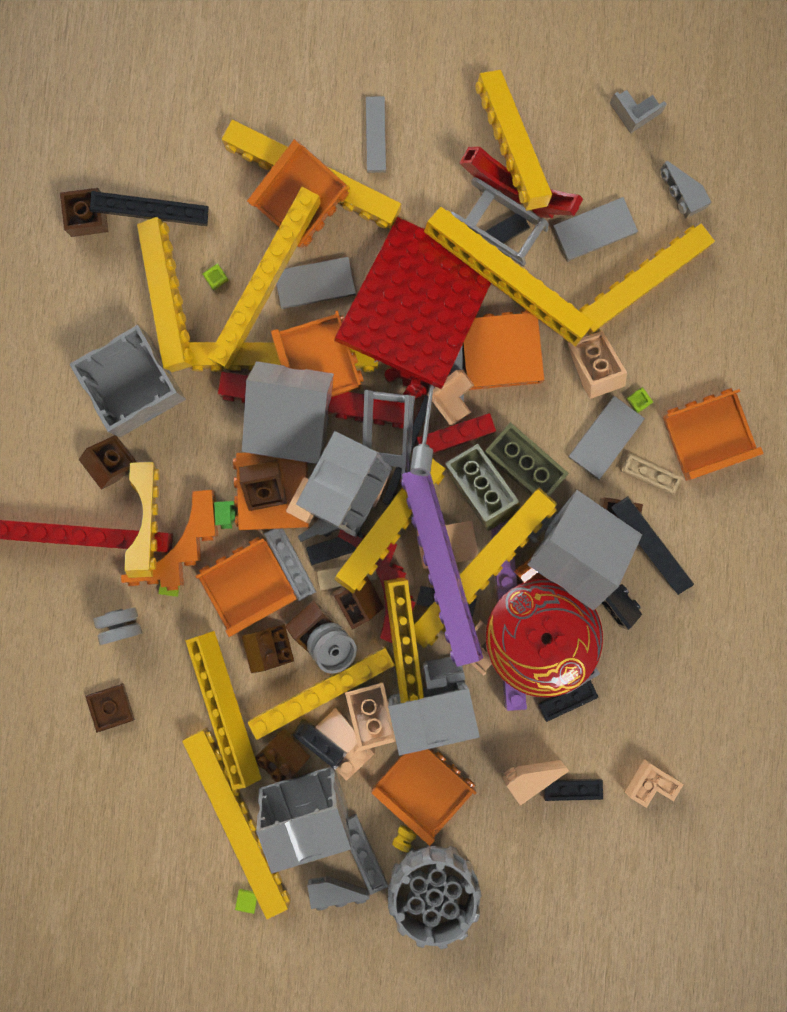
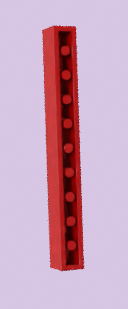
[218,372,405,429]
[0,520,173,552]

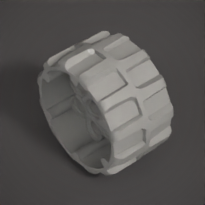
[388,842,482,949]

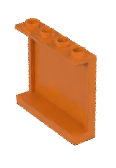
[247,139,350,247]
[271,310,364,397]
[463,310,544,390]
[663,388,764,481]
[233,453,310,531]
[195,537,298,637]
[371,749,477,846]

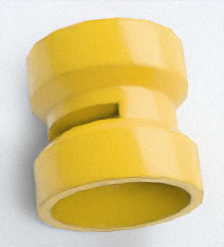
[392,825,417,853]

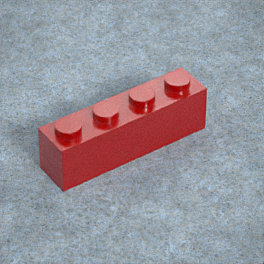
[416,413,496,454]

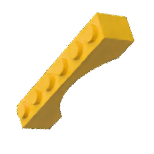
[125,462,160,578]

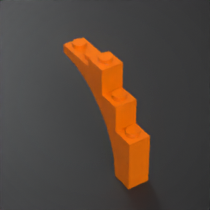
[121,490,218,591]

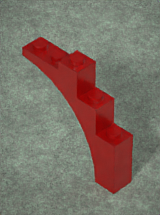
[459,147,583,218]
[338,530,416,643]

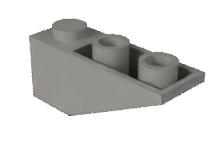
[660,161,711,218]
[307,876,370,910]

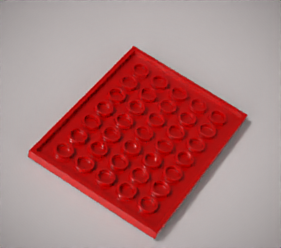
[334,217,491,389]

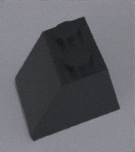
[602,584,642,630]

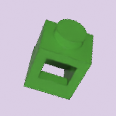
[214,501,236,529]

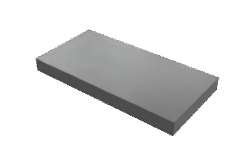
[553,197,638,262]
[277,257,356,309]
[568,396,645,480]

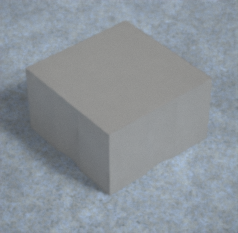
[69,325,186,437]
[242,361,334,464]
[296,431,392,537]
[528,490,642,610]
[388,680,480,756]
[256,767,351,873]

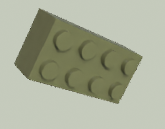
[484,422,569,496]
[445,444,520,531]

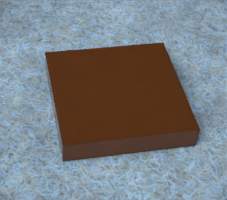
[85,683,135,733]

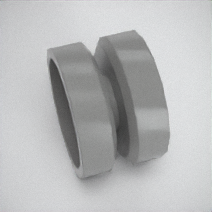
[93,607,143,645]
[307,622,357,674]

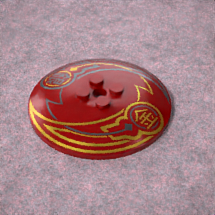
[486,579,603,697]

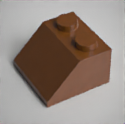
[79,435,137,490]
[239,460,287,511]
[285,600,335,653]

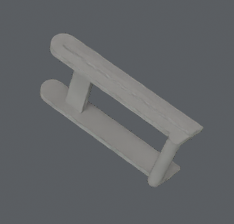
[451,177,549,266]
[362,390,415,479]

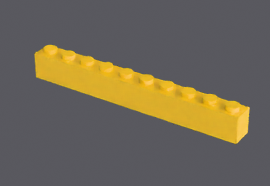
[222,119,401,229]
[208,187,321,370]
[424,207,594,347]
[189,342,378,372]
[414,488,557,648]
[182,728,291,920]

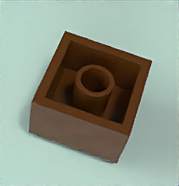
[60,188,109,237]

